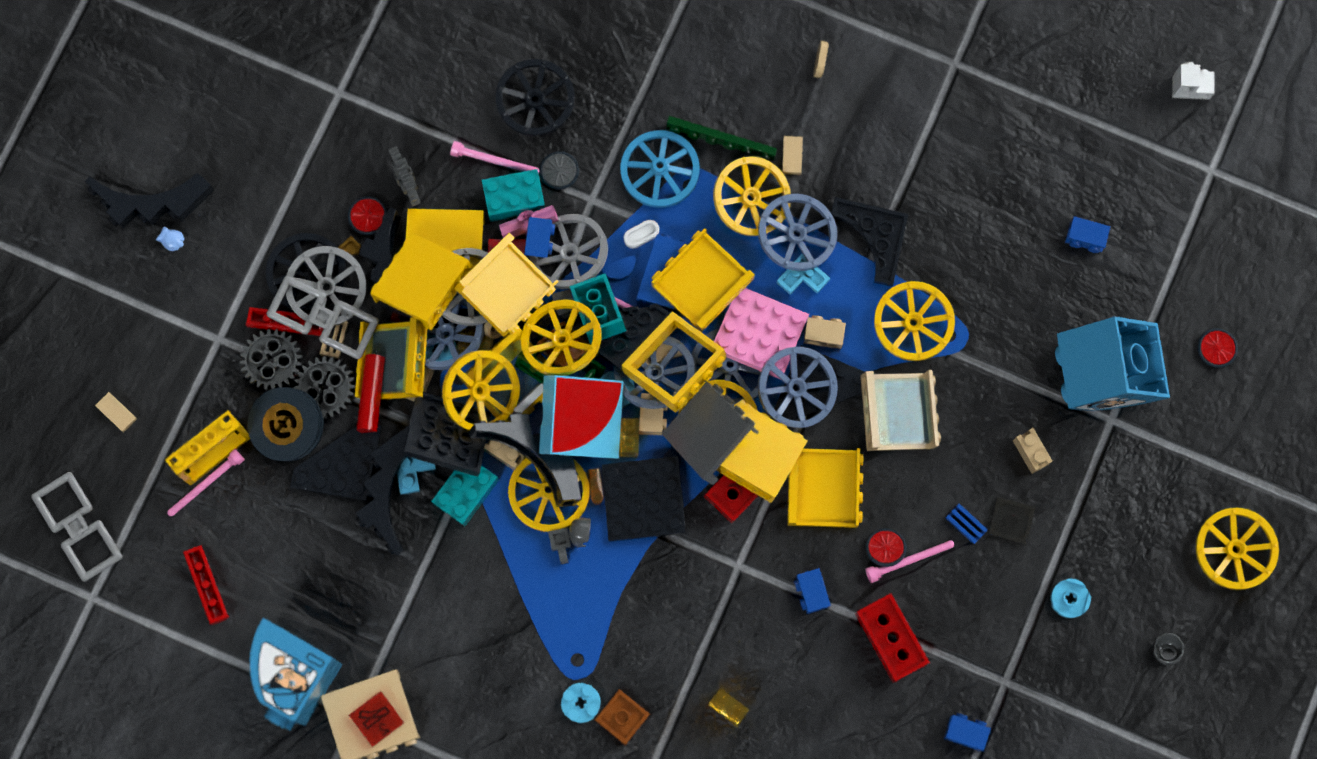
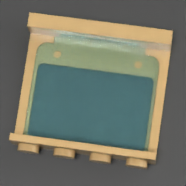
[861,370,941,451]

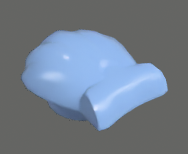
[156,226,184,251]

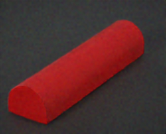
[246,307,323,336]
[357,354,385,433]
[183,545,229,625]

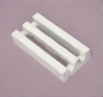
[513,383,543,413]

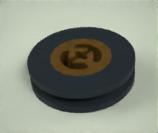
[248,387,324,461]

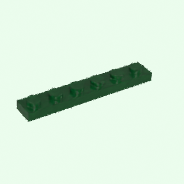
[667,116,777,161]

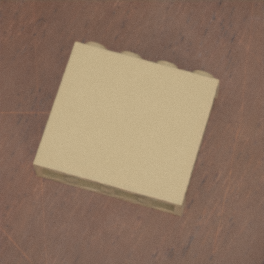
[321,669,420,759]

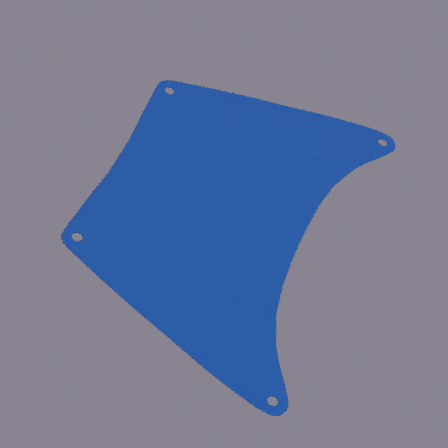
[440,167,969,680]

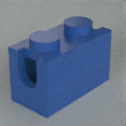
[524,217,555,258]
[1065,217,1111,253]
[794,568,831,614]
[943,713,991,752]

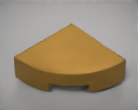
[338,236,361,255]

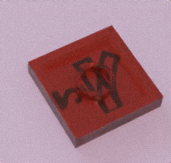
[349,691,405,747]

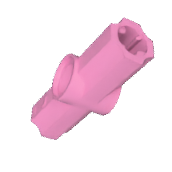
[499,205,558,238]

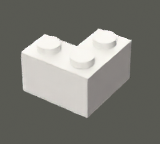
[1173,62,1214,99]

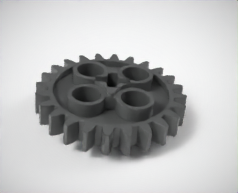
[388,146,421,207]
[240,329,303,391]
[293,356,356,419]

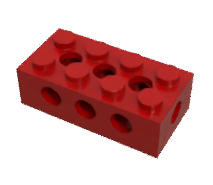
[704,476,758,523]
[855,593,930,683]

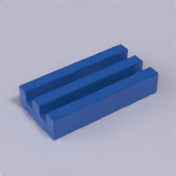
[945,504,988,544]

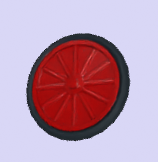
[348,197,387,235]
[1198,328,1238,368]
[866,529,907,567]

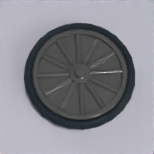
[539,151,579,190]

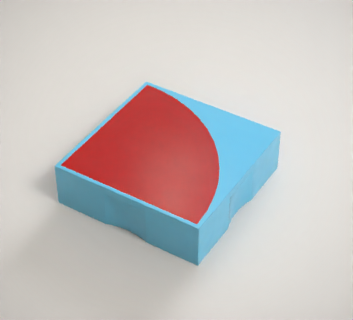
[539,375,623,459]

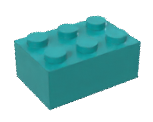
[482,169,545,222]
[570,273,626,344]
[431,465,499,527]

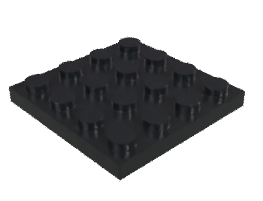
[403,392,491,477]
[601,456,686,542]

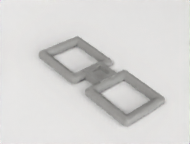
[267,276,379,359]
[31,472,122,581]

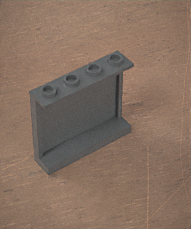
[662,382,759,485]

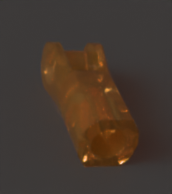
[587,468,604,505]

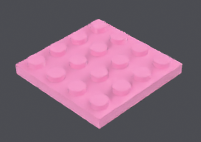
[714,288,809,380]

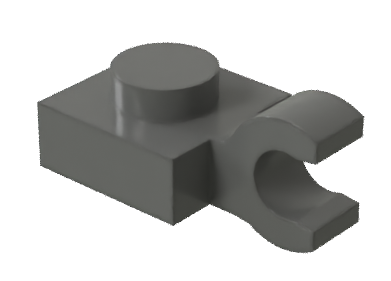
[548,528,571,564]

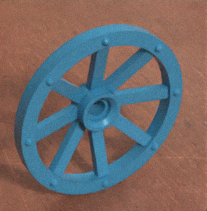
[621,130,700,208]

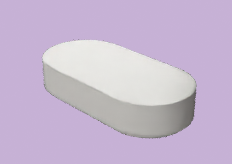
[624,220,659,249]

